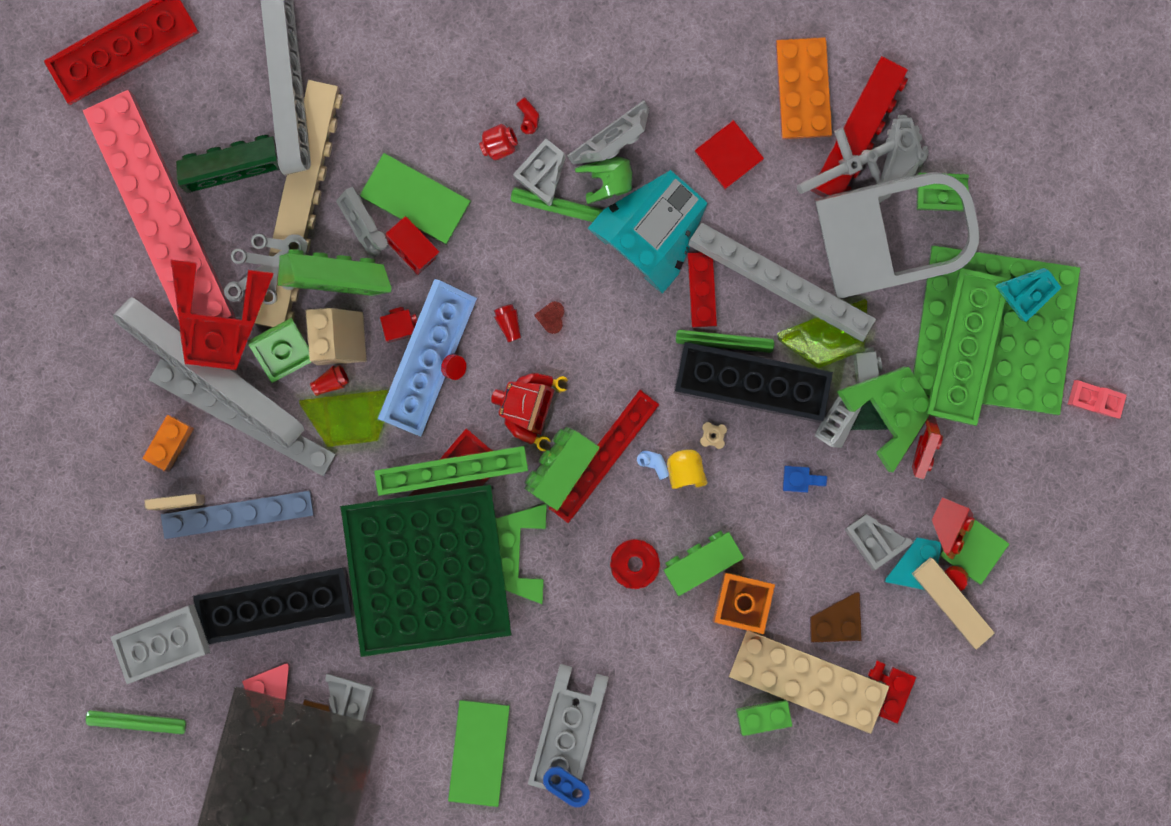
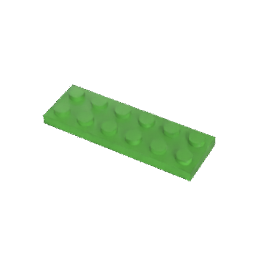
[926,268,1010,426]

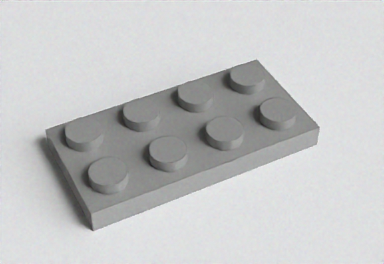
[111,604,211,684]

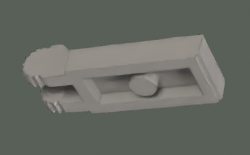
[336,187,388,257]

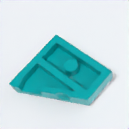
[884,537,942,590]

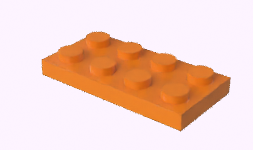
[776,37,832,139]

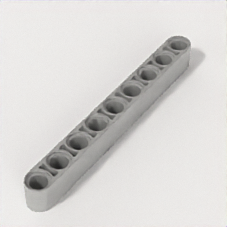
[261,0,311,175]
[113,297,304,449]

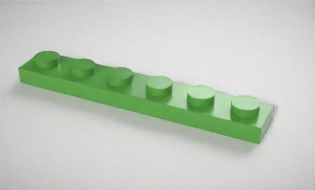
[374,446,528,496]

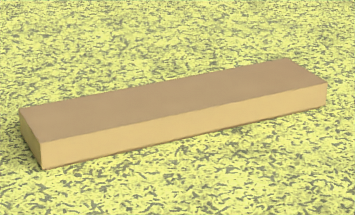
[912,557,995,649]

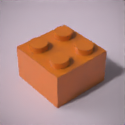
[713,572,775,634]

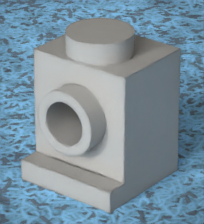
[853,347,882,384]

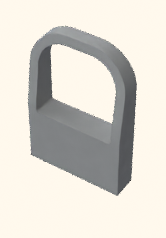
[815,172,979,299]

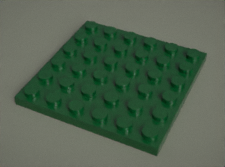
[340,485,512,657]

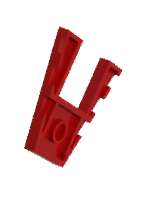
[171,259,274,370]

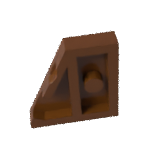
[810,592,862,643]

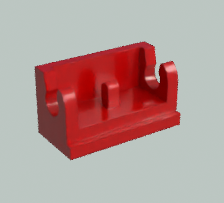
[385,216,440,275]

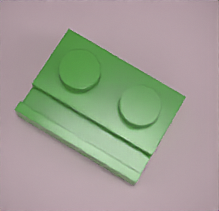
[917,173,969,212]

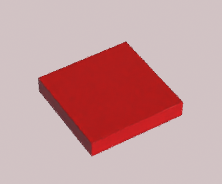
[694,120,764,190]

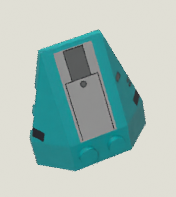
[587,170,708,294]

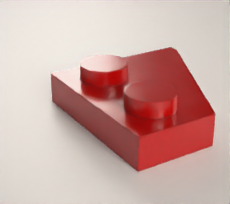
[912,415,943,479]

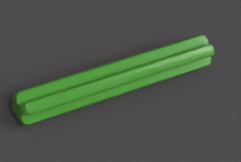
[511,188,603,222]
[676,330,774,353]
[86,710,186,734]

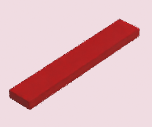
[549,390,659,523]

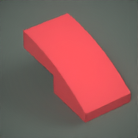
[1068,380,1127,419]

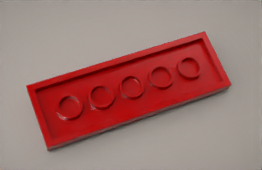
[44,0,199,105]

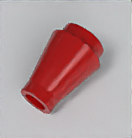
[494,304,522,342]
[310,365,349,396]

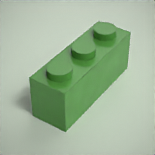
[663,531,744,596]

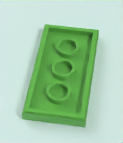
[360,153,471,245]
[448,700,510,807]

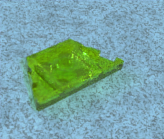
[777,299,868,368]
[299,389,390,447]

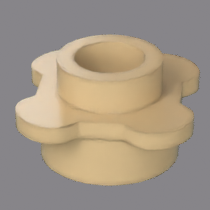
[700,422,727,449]

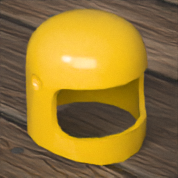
[667,449,708,489]

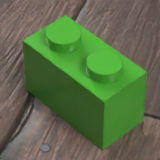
[736,699,792,736]

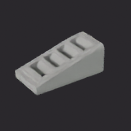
[814,396,862,448]

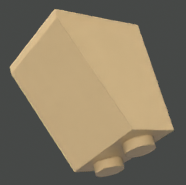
[306,308,367,366]

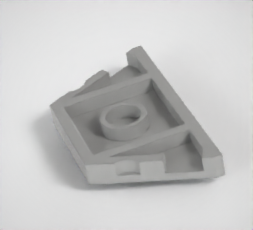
[567,100,650,164]

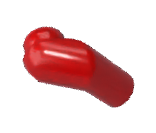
[516,97,540,134]

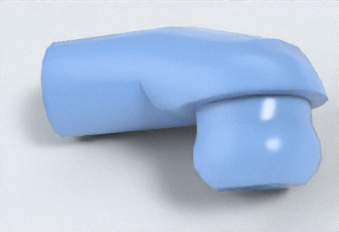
[637,450,669,480]

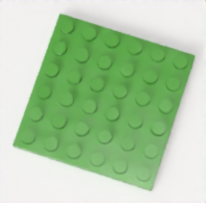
[913,245,1080,415]

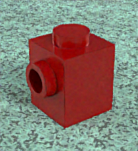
[380,307,418,343]

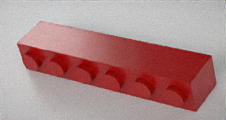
[810,56,908,197]

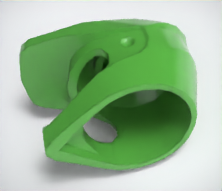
[575,156,632,204]

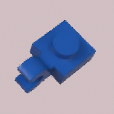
[783,466,827,493]

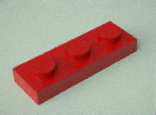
[687,252,717,328]

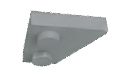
[513,139,566,206]
[844,514,913,571]
[325,674,374,736]

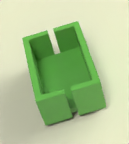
[524,427,600,511]

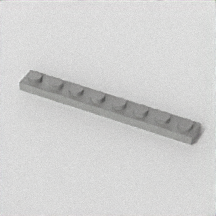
[688,223,876,342]
[149,359,336,476]

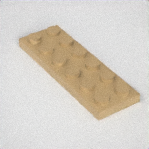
[729,630,889,734]

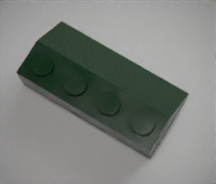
[176,135,280,194]

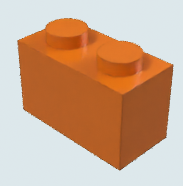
[142,415,194,472]

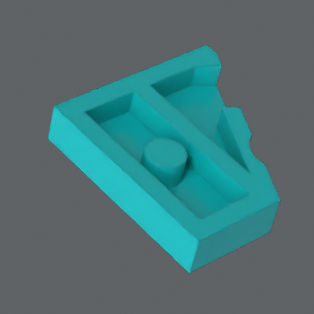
[995,268,1062,322]

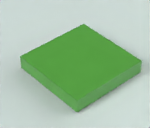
[247,318,311,383]
[940,520,1009,585]

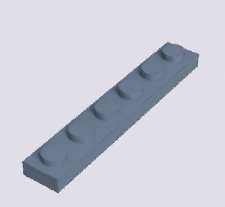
[161,491,314,539]

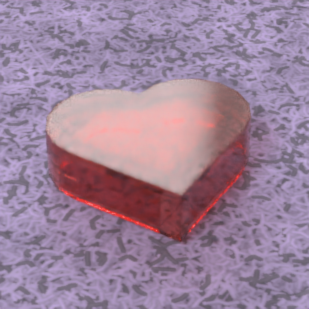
[534,301,564,334]

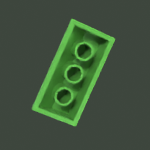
[278,250,391,296]

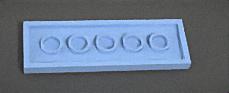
[378,279,477,437]

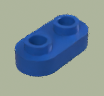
[543,766,590,807]

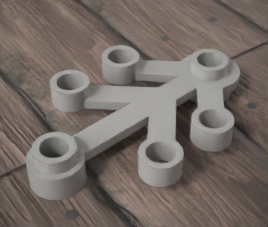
[224,234,308,305]

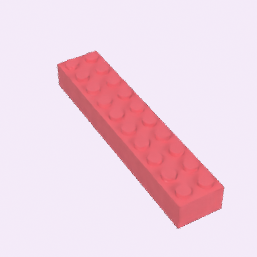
[82,90,236,321]

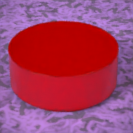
[441,354,466,380]
[944,566,968,591]

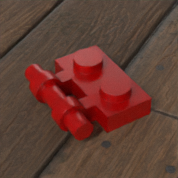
[868,661,916,724]

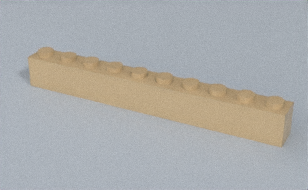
[255,80,343,328]

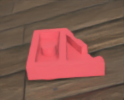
[242,663,289,728]

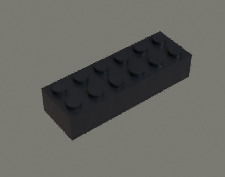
[674,342,833,423]
[193,567,355,645]

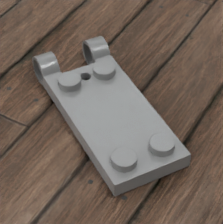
[528,664,609,797]

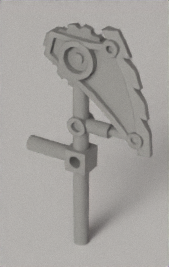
[797,115,929,203]

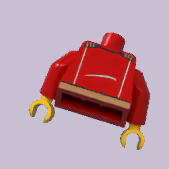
[491,373,568,452]

